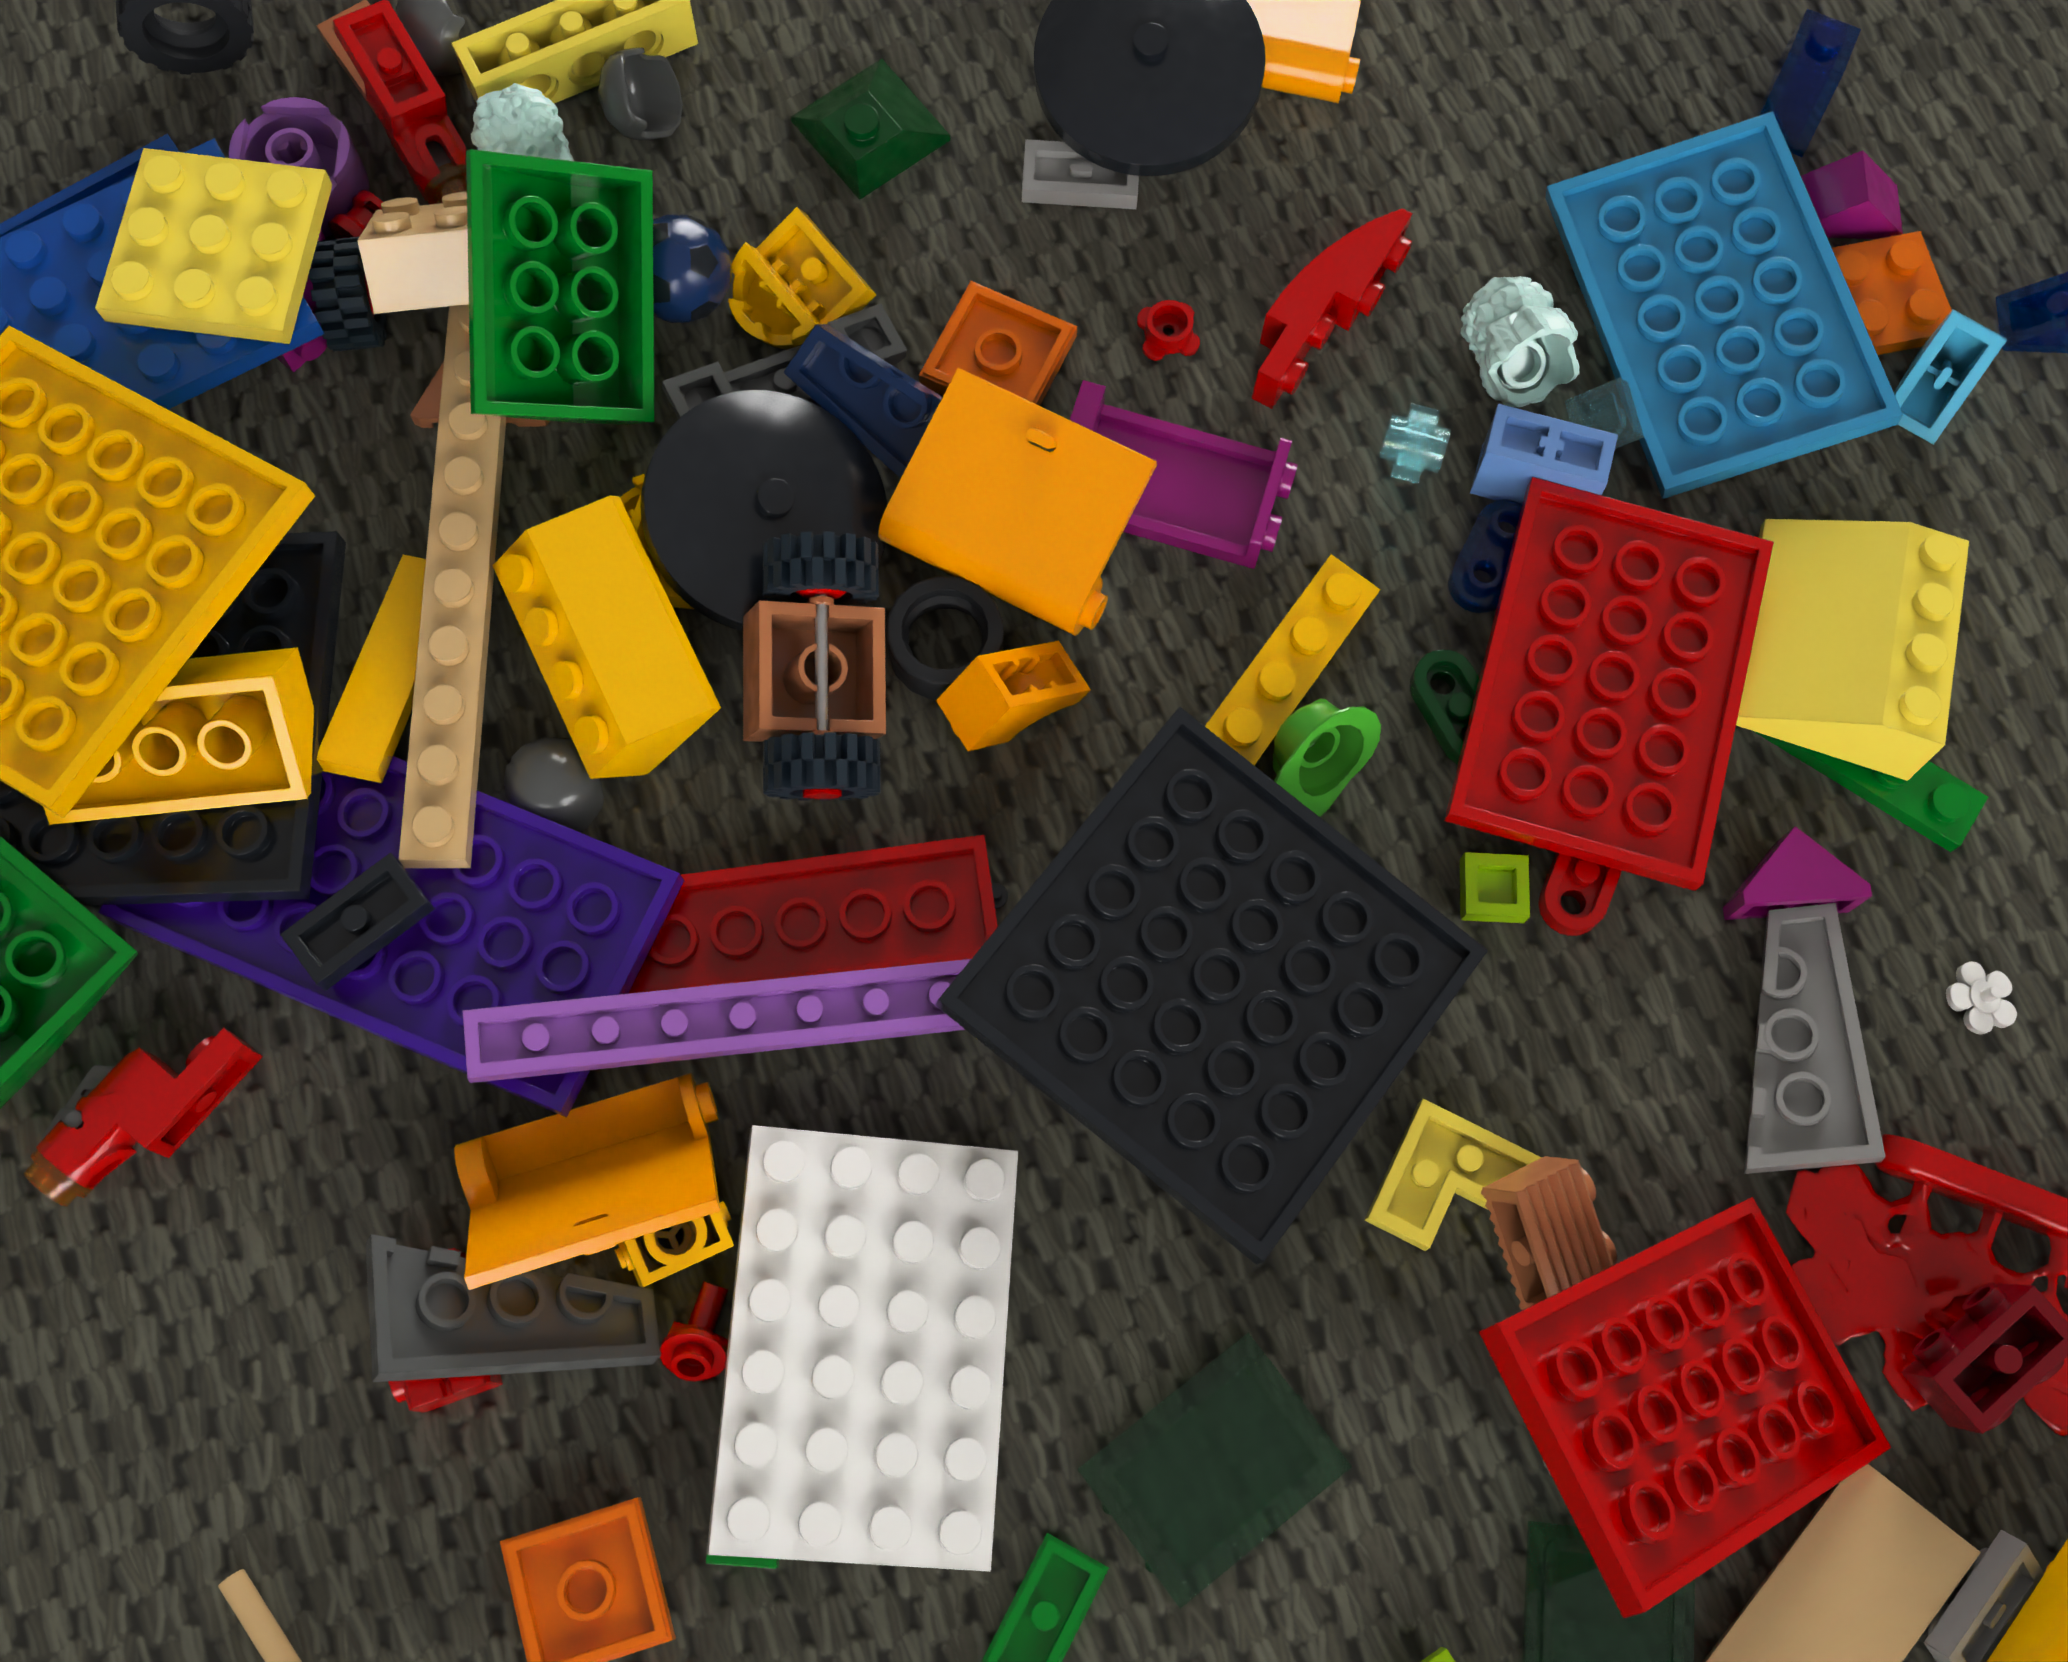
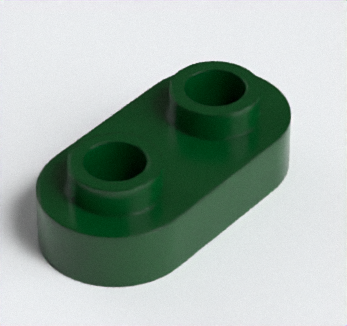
[1410,649,1479,764]

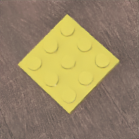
[95,148,333,344]

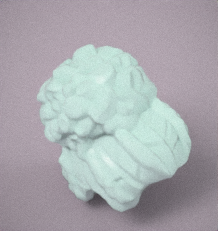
[471,83,574,161]
[1460,276,1580,407]

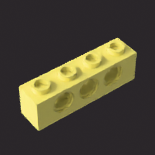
[452,0,698,104]

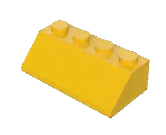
[492,496,721,779]
[43,647,314,825]

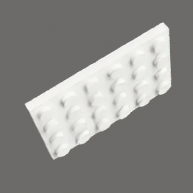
[707,1125,1018,1572]

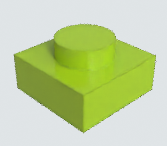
[1460,852,1530,923]

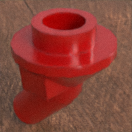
[660,1281,729,1382]

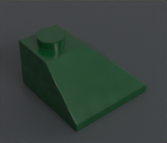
[791,59,951,200]

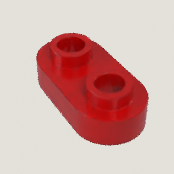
[1539,852,1622,936]

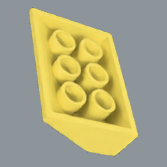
[1736,519,1969,781]

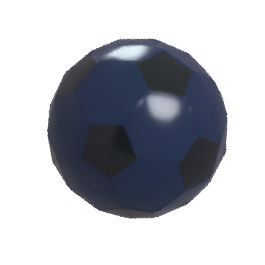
[653,215,733,323]

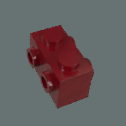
[1901,1282,2068,1434]

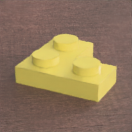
[1364,1099,1542,1251]

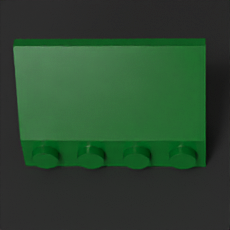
[466,149,654,425]
[0,836,138,1109]

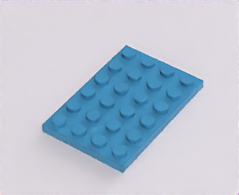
[1545,111,1903,499]

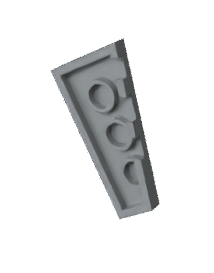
[1744,903,1886,1174]

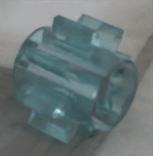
[1379,403,1451,484]

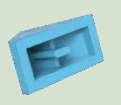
[1894,309,2007,445]

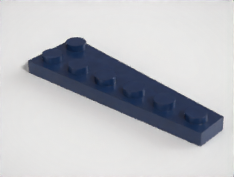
[783,324,942,478]

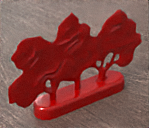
[1786,1134,2068,1436]

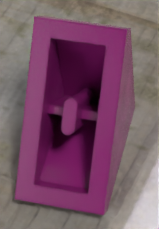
[1801,150,1903,239]
[1723,826,1872,920]

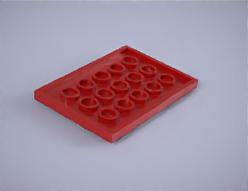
[1444,477,1774,891]
[1479,1197,1891,1618]

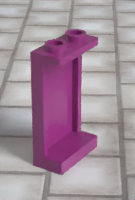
[1070,380,1298,569]

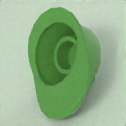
[1273,698,1381,817]

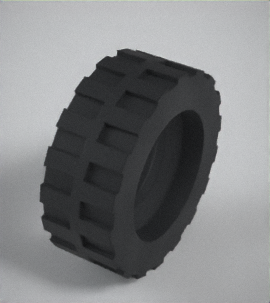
[115,0,254,75]

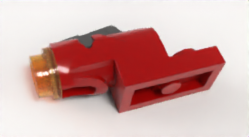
[333,0,467,205]
[23,1027,263,1207]

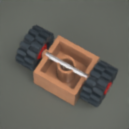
[743,531,886,801]

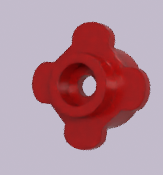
[1137,300,1200,361]

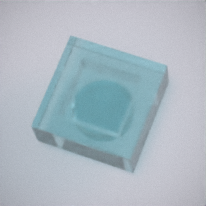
[1564,377,1644,449]

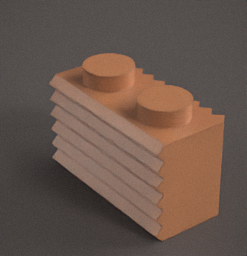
[1481,1156,1617,1310]

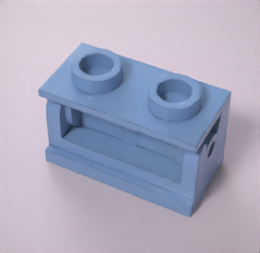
[1470,404,1618,507]

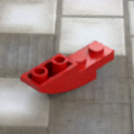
[1252,208,1413,409]

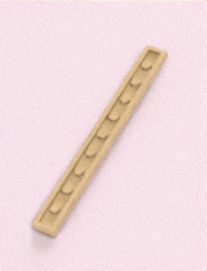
[399,304,506,868]

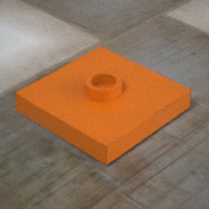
[919,281,1077,406]
[500,1497,676,1662]

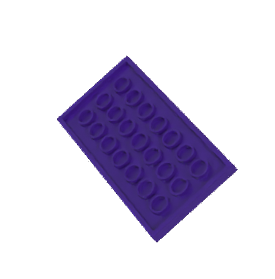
[98,756,684,1117]

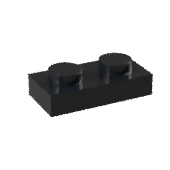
[280,852,435,991]

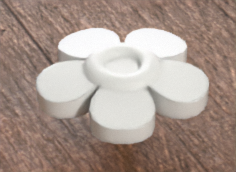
[1946,961,2017,1035]

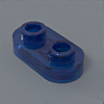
[1448,500,1522,613]

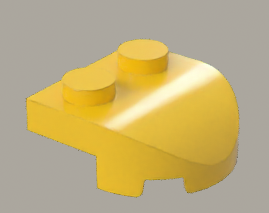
[728,207,876,350]

